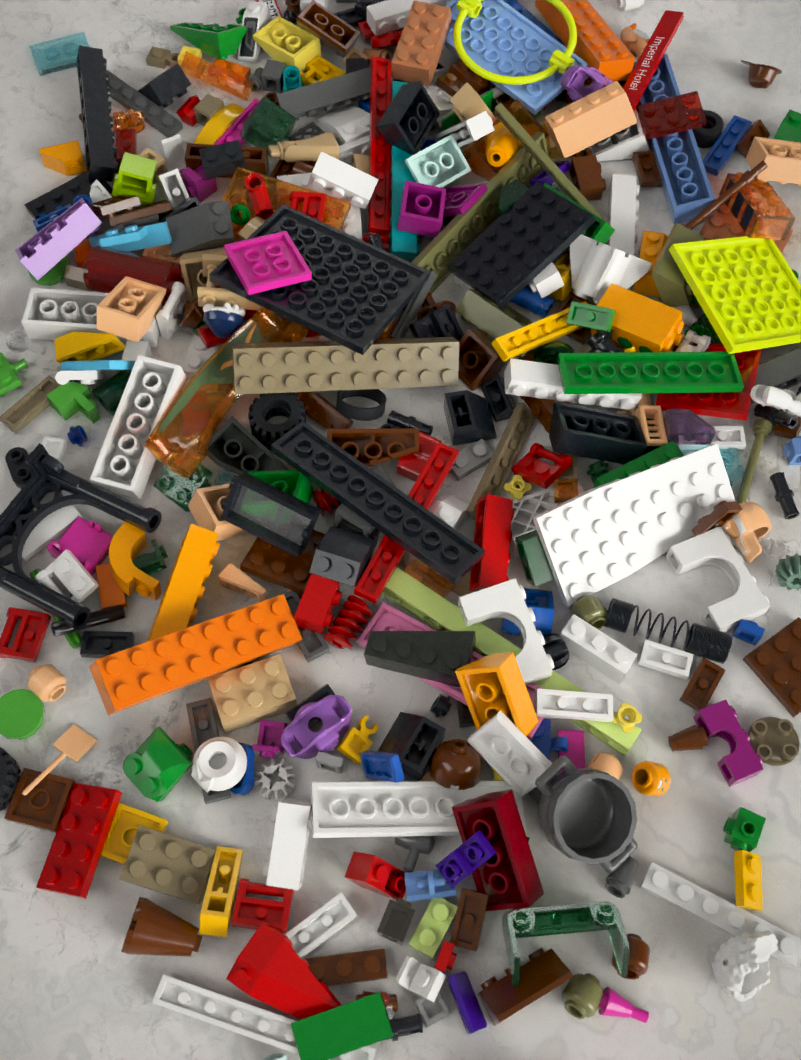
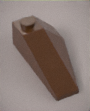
[327,428,419,468]

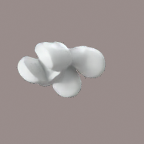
[750,384,801,417]

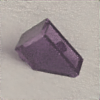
[663,408,716,445]

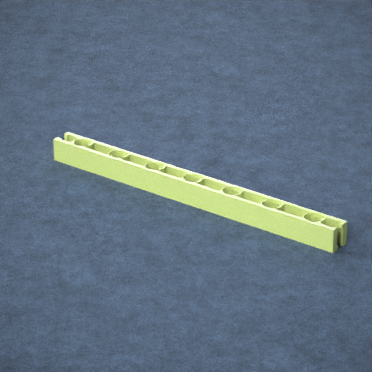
[370,551,642,756]

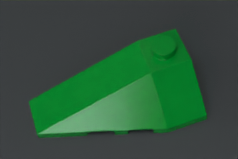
[170,22,247,60]

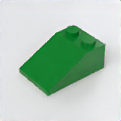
[241,470,314,523]

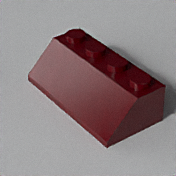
[451,789,544,911]

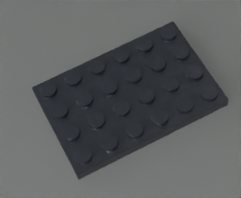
[447,182,595,309]

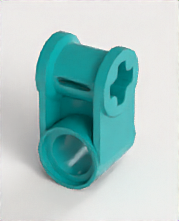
[283,66,303,92]

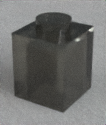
[377,898,415,945]

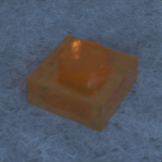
[553,478,578,503]

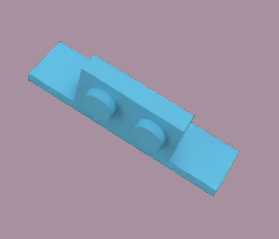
[88,222,172,258]

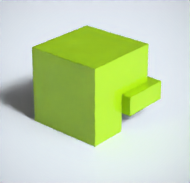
[112,152,157,205]

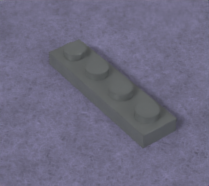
[186,698,232,804]

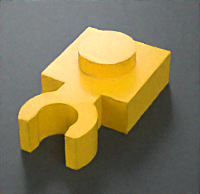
[336,715,379,764]

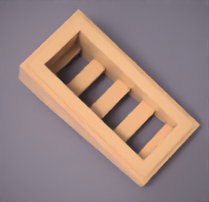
[635,406,668,446]
[218,563,268,602]

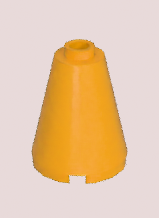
[485,122,523,167]

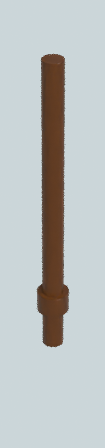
[684,160,768,230]

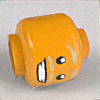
[631,761,671,797]

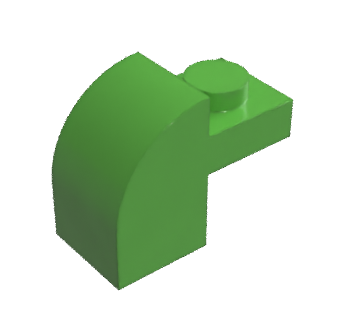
[46,382,100,424]

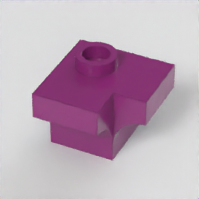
[179,165,218,203]

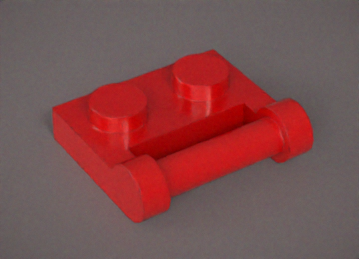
[289,191,327,222]
[511,443,572,489]
[0,607,51,663]
[231,878,294,934]

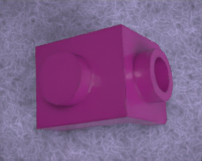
[252,720,288,758]

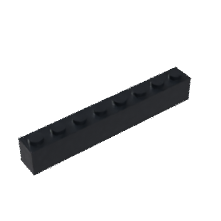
[76,45,118,182]

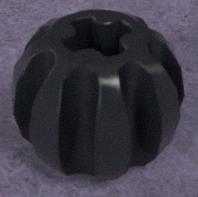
[543,633,570,670]

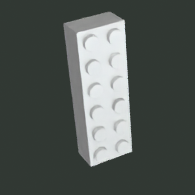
[22,288,163,347]
[90,355,187,500]

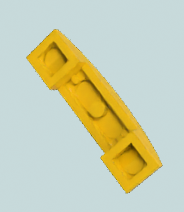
[194,104,245,145]

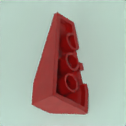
[226,920,342,1020]

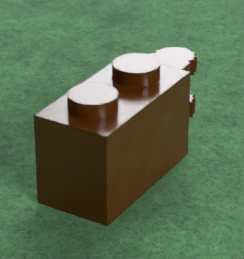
[569,148,606,201]

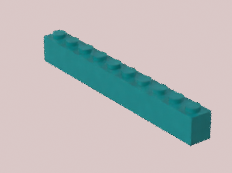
[389,81,420,263]

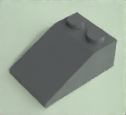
[166,200,234,257]

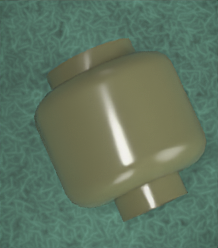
[572,595,608,630]
[562,973,604,1019]

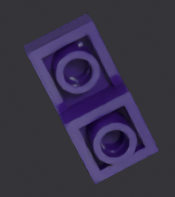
[436,830,497,888]

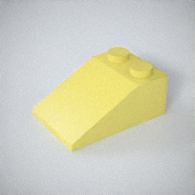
[253,16,322,72]

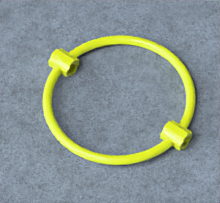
[453,0,577,85]

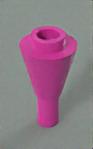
[598,987,649,1023]

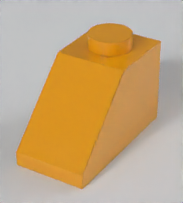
[39,140,87,176]

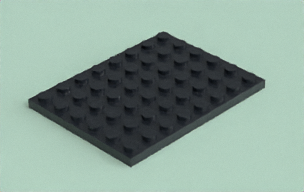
[209,204,430,355]

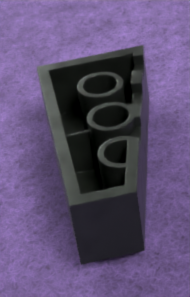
[364,631,476,687]

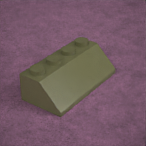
[651,224,705,307]
[456,289,542,358]

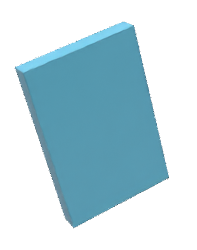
[61,360,136,371]

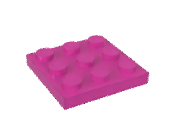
[224,231,312,295]

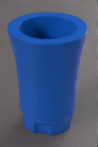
[509,284,555,318]

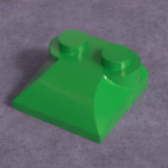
[123,727,193,802]

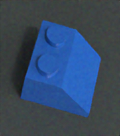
[501,588,555,635]

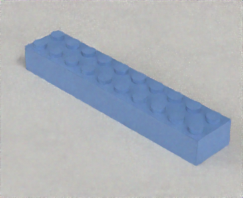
[632,54,715,224]

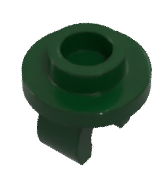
[586,461,609,484]

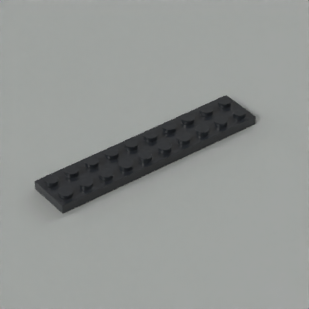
[271,421,485,585]

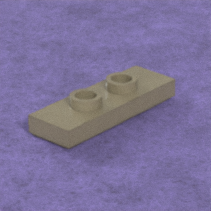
[0,375,61,434]

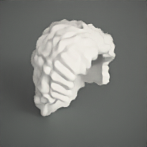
[712,930,778,1001]

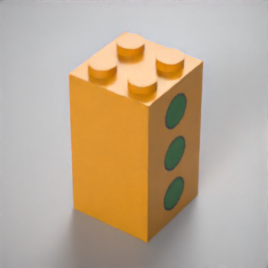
[591,283,684,352]

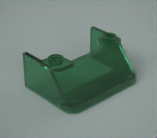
[502,901,630,987]

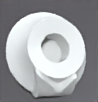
[191,737,247,793]

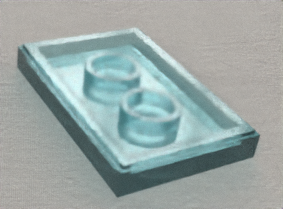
[29,32,89,76]

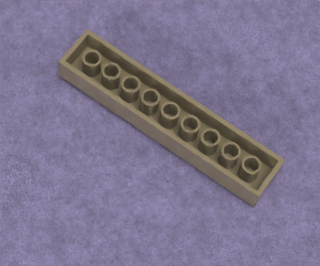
[231,337,459,395]

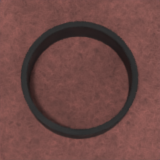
[336,389,386,421]

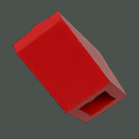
[344,852,406,902]

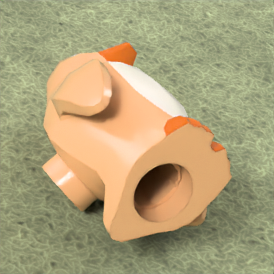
[620,23,650,61]

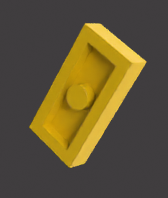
[734,850,763,911]

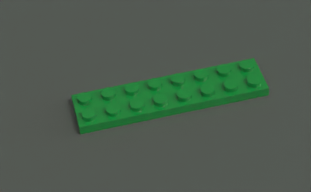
[557,352,744,394]

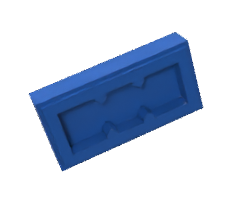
[360,750,405,783]

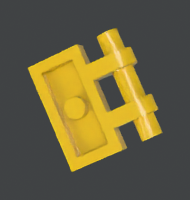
[300,55,346,86]

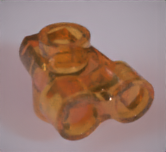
[113,109,145,134]

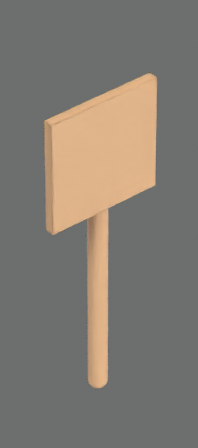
[22,724,97,795]

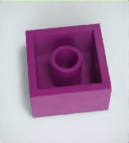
[397,180,446,237]

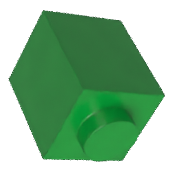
[723,807,766,852]

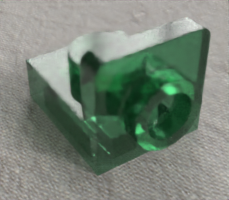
[132,539,168,575]

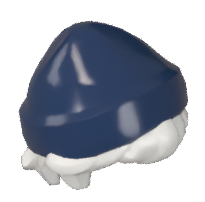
[203,302,245,338]

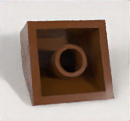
[458,329,508,391]

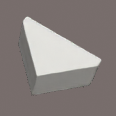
[155,134,185,165]

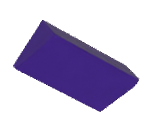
[447,971,487,1035]

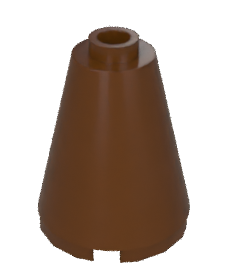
[121,897,203,957]

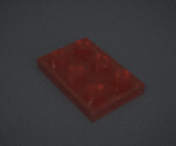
[638,91,706,140]

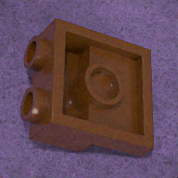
[435,59,490,97]

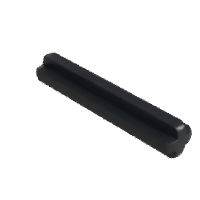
[51,605,125,637]

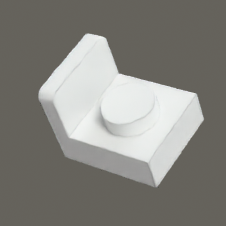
[395,955,446,1002]

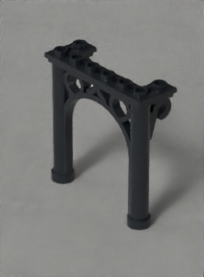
[0,443,162,630]

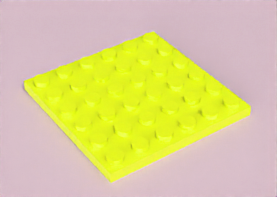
[669,234,801,354]

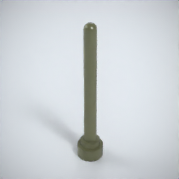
[736,419,773,504]

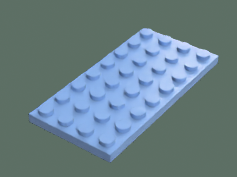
[444,0,588,115]

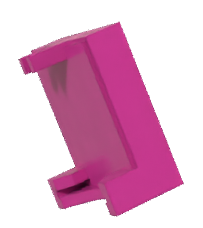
[46,516,113,576]

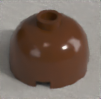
[430,739,482,790]

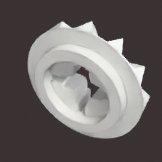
[254,758,296,800]

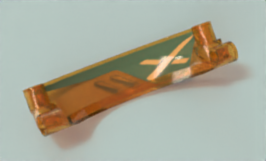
[144,307,308,478]

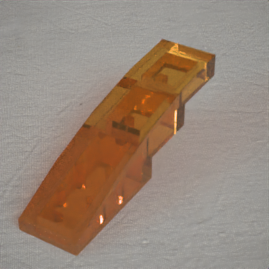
[181,51,254,101]

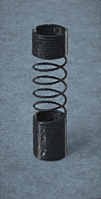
[604,598,733,664]

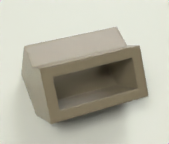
[64,264,97,292]

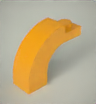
[109,522,161,601]

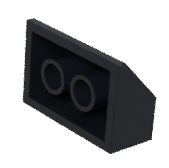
[376,81,440,156]

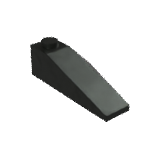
[201,416,289,475]

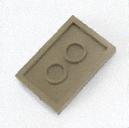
[119,825,216,904]

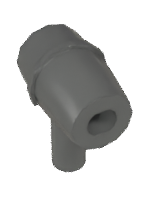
[395,836,435,873]

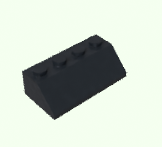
[549,401,648,465]

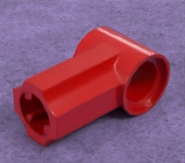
[245,173,274,219]

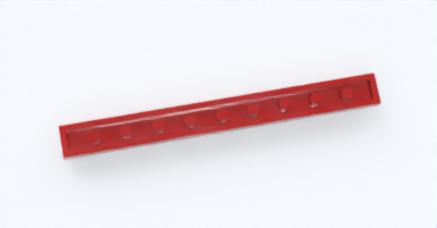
[368,56,392,234]

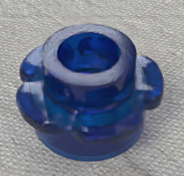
[67,425,88,447]

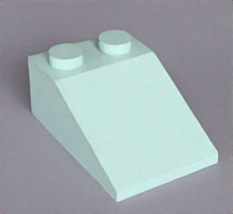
[404,134,471,188]

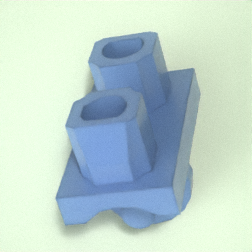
[404,869,456,902]

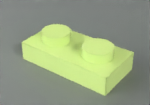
[409,898,457,959]

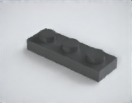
[284,590,330,663]

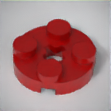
[370,31,402,49]

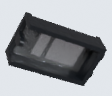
[221,470,322,557]

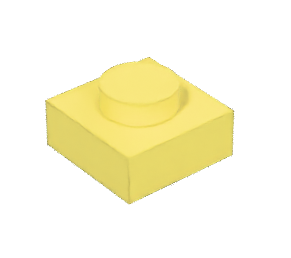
[177,46,202,68]

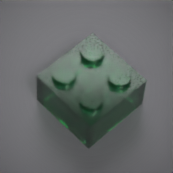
[240,96,297,156]

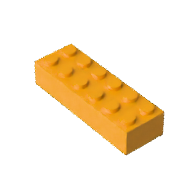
[147,524,220,642]

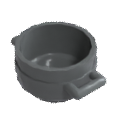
[535,755,638,873]

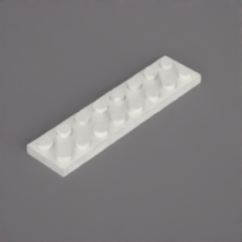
[311,781,527,838]

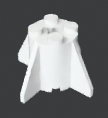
[569,234,652,304]

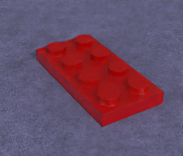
[36,783,122,899]

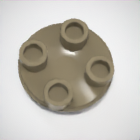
[748,717,800,766]

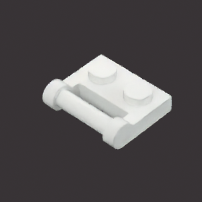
[156,282,186,339]
[55,370,103,385]
[35,550,99,603]

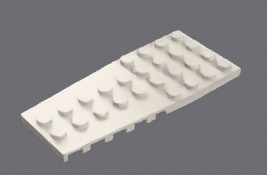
[532,444,736,606]

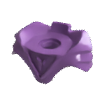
[560,65,613,102]
[281,695,352,759]

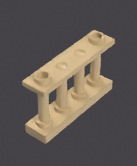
[197,254,270,311]

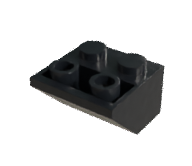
[444,390,497,445]
[377,712,446,781]

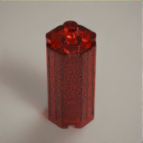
[83,246,185,306]

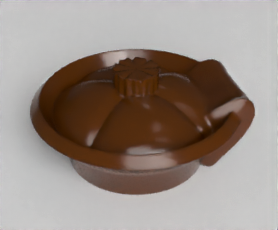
[178,297,204,329]

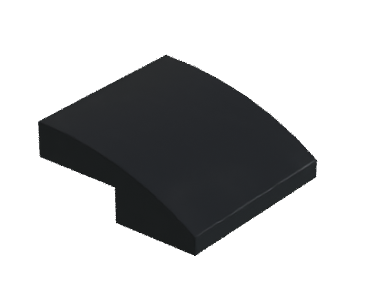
[409,303,464,341]

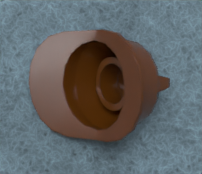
[741,60,782,89]

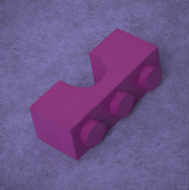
[693,699,764,787]

